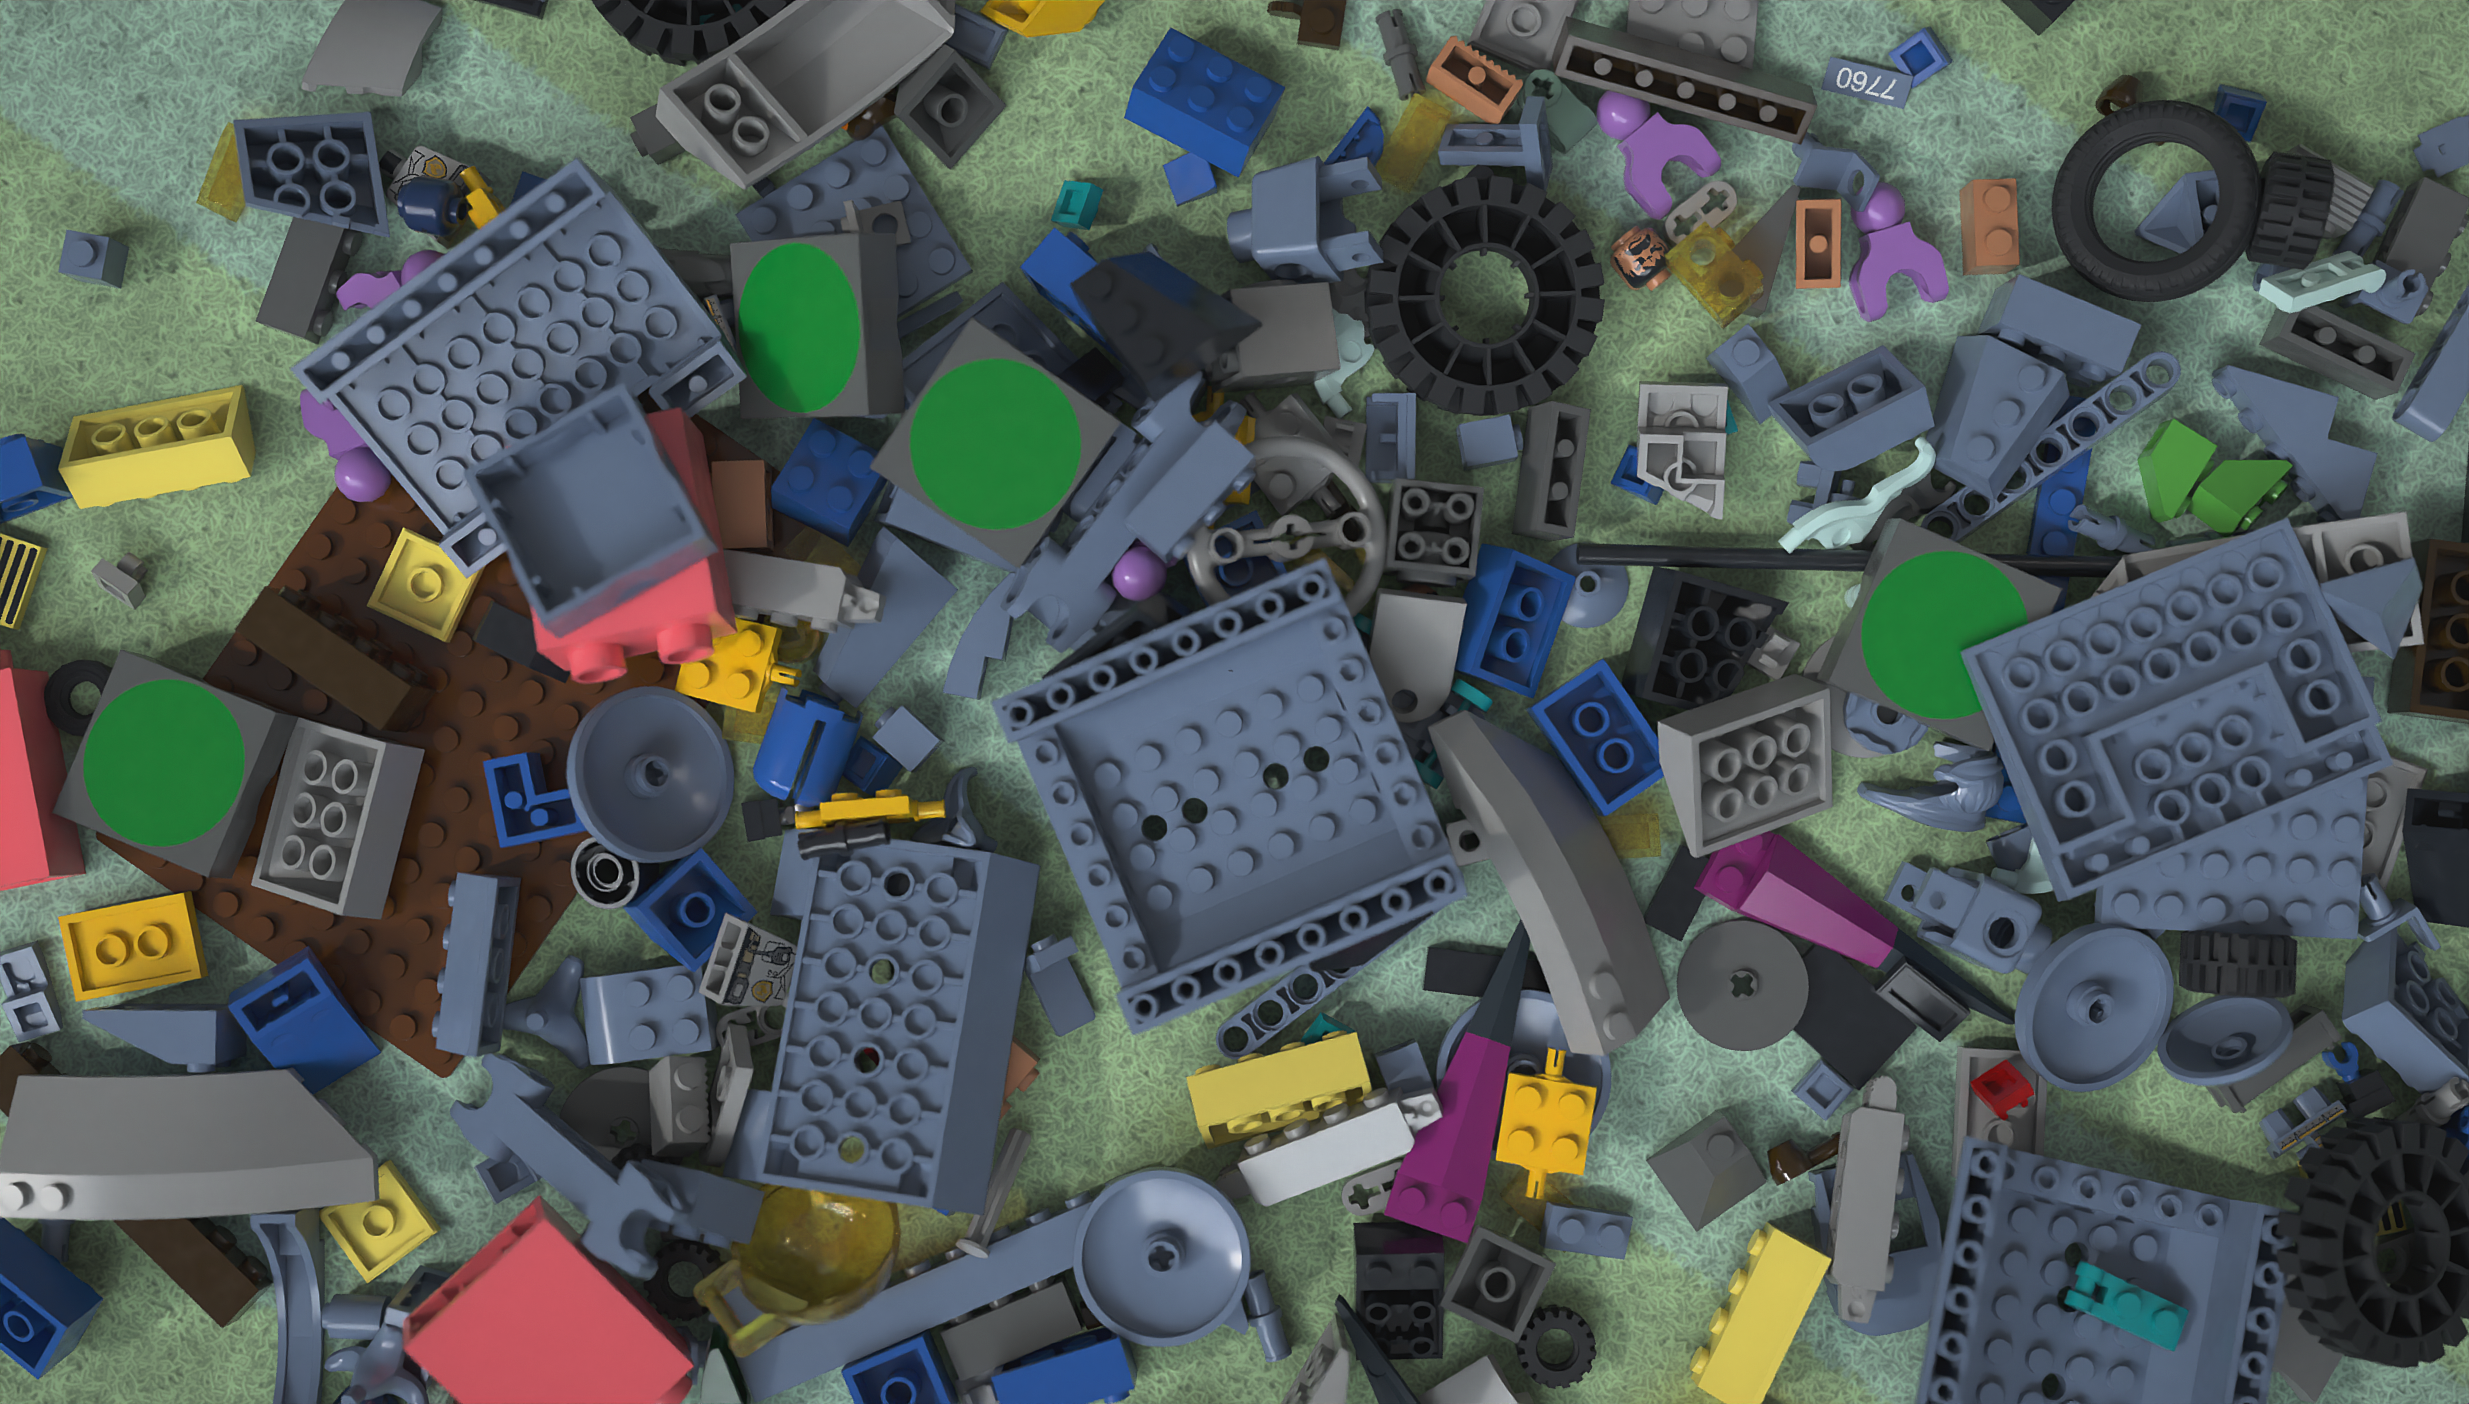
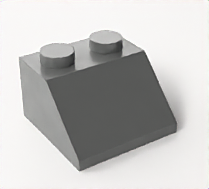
[1438,1224,1556,1343]

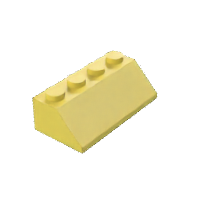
[58,385,256,509]
[1186,1031,1372,1149]
[1690,1222,1832,1404]

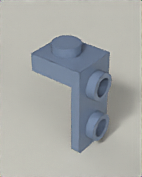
[1024,934,1096,1037]

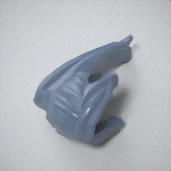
[1857,741,2004,832]

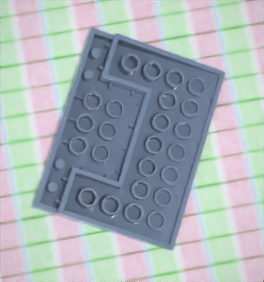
[1960,517,2394,901]

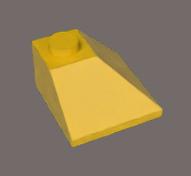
[979,0,1105,38]

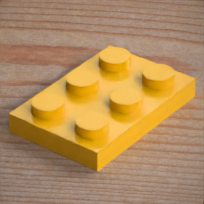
[58,891,209,1002]

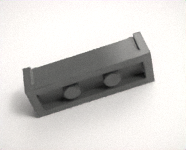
[2205,1004,2342,1114]

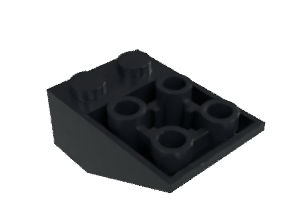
[2402,788,2469,928]
[1353,1222,1445,1361]

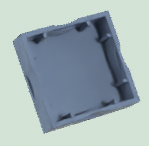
[462,383,719,639]

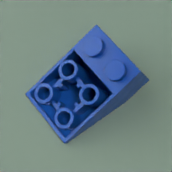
[228,946,381,1095]

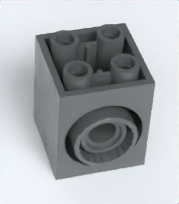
[1204,280,1341,393]
[1382,478,1484,588]

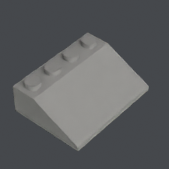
[1657,674,1833,858]
[251,717,425,919]
[1281,1314,1350,1404]

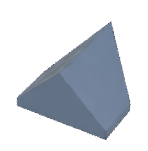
[2135,170,2219,254]
[2320,558,2422,659]

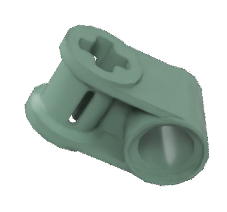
[1517,69,1597,154]

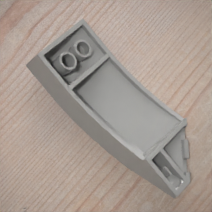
[1428,710,1670,1056]

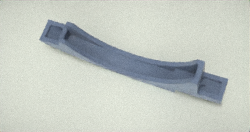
[250,1207,325,1404]

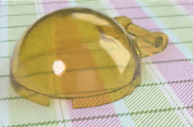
[693,1162,902,1357]

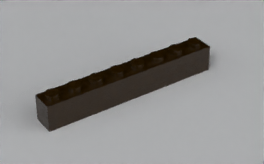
[0,1041,274,1328]

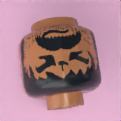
[1610,226,1674,291]

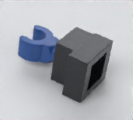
[2322,1041,2396,1119]

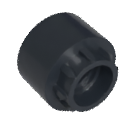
[571,837,659,909]

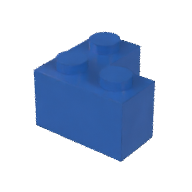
[483,752,588,848]

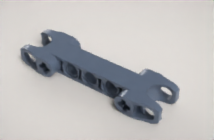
[1000,371,1247,654]
[450,1052,691,1279]

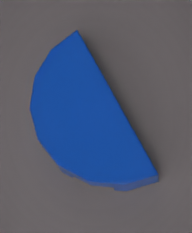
[1324,106,1384,167]

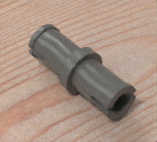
[1375,9,1426,101]

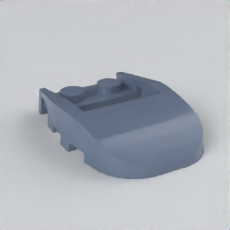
[1808,1151,1943,1336]

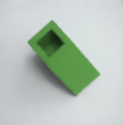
[2137,418,2218,523]
[2187,460,2293,537]

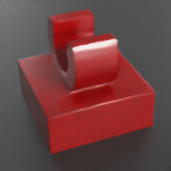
[1970,1059,2035,1121]

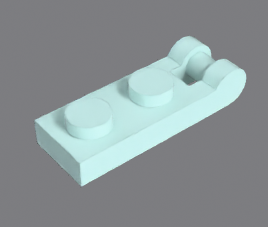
[2259,251,2386,313]

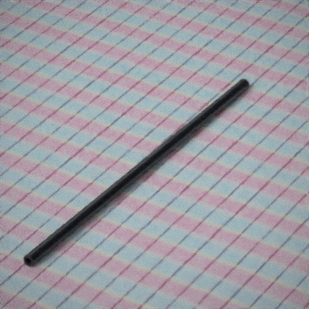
[1576,543,2122,578]

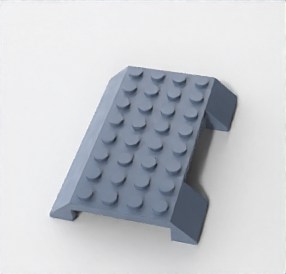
[290,157,747,578]

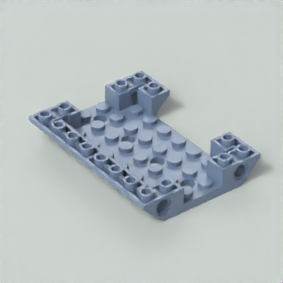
[723,829,1041,1216]

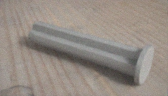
[956,1128,1031,1258]

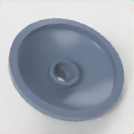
[2157,995,2293,1086]

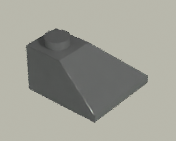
[894,44,1006,169]
[1646,1111,1767,1232]

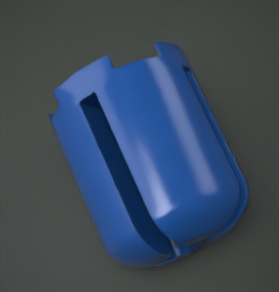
[753,685,864,807]

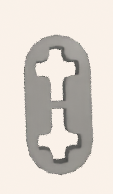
[1662,180,1737,249]
[1341,1159,1403,1216]

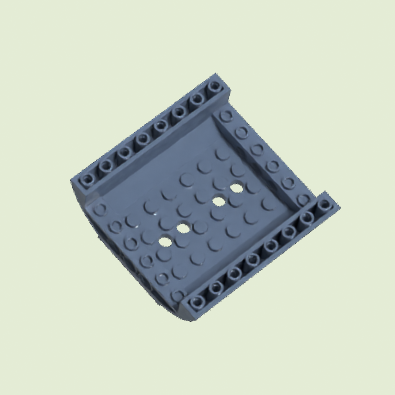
[991,558,1469,1036]
[1914,1136,2298,1404]

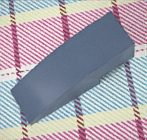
[943,572,1016,700]

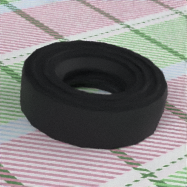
[44,660,112,736]

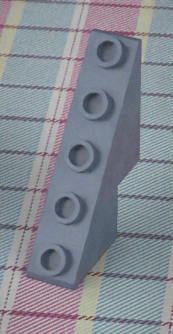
[2212,365,2378,523]

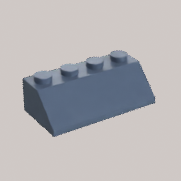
[432,872,521,1057]

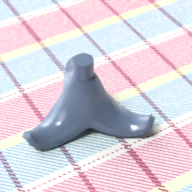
[910,767,998,853]
[503,955,590,1070]
[324,1321,429,1404]

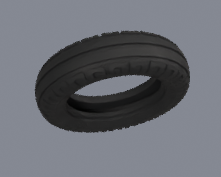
[2052,100,2262,302]

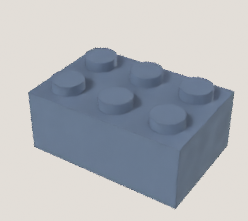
[1977,274,2142,388]

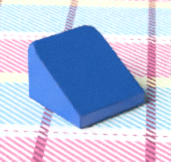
[1888,26,1953,89]
[2213,84,2267,143]
[1163,152,1217,206]
[1611,445,1664,505]
[842,736,903,798]

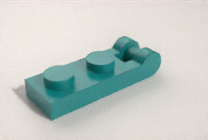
[2064,1261,2189,1352]

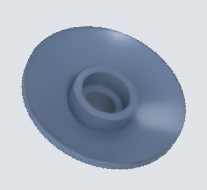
[1548,542,1629,628]

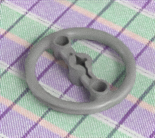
[1186,436,1387,618]

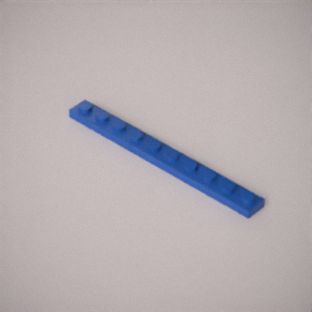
[1985,396,2096,824]

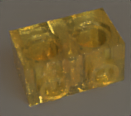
[1664,221,1764,329]

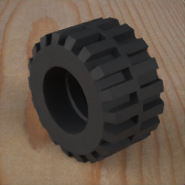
[2245,151,2334,270]
[2179,930,2298,998]

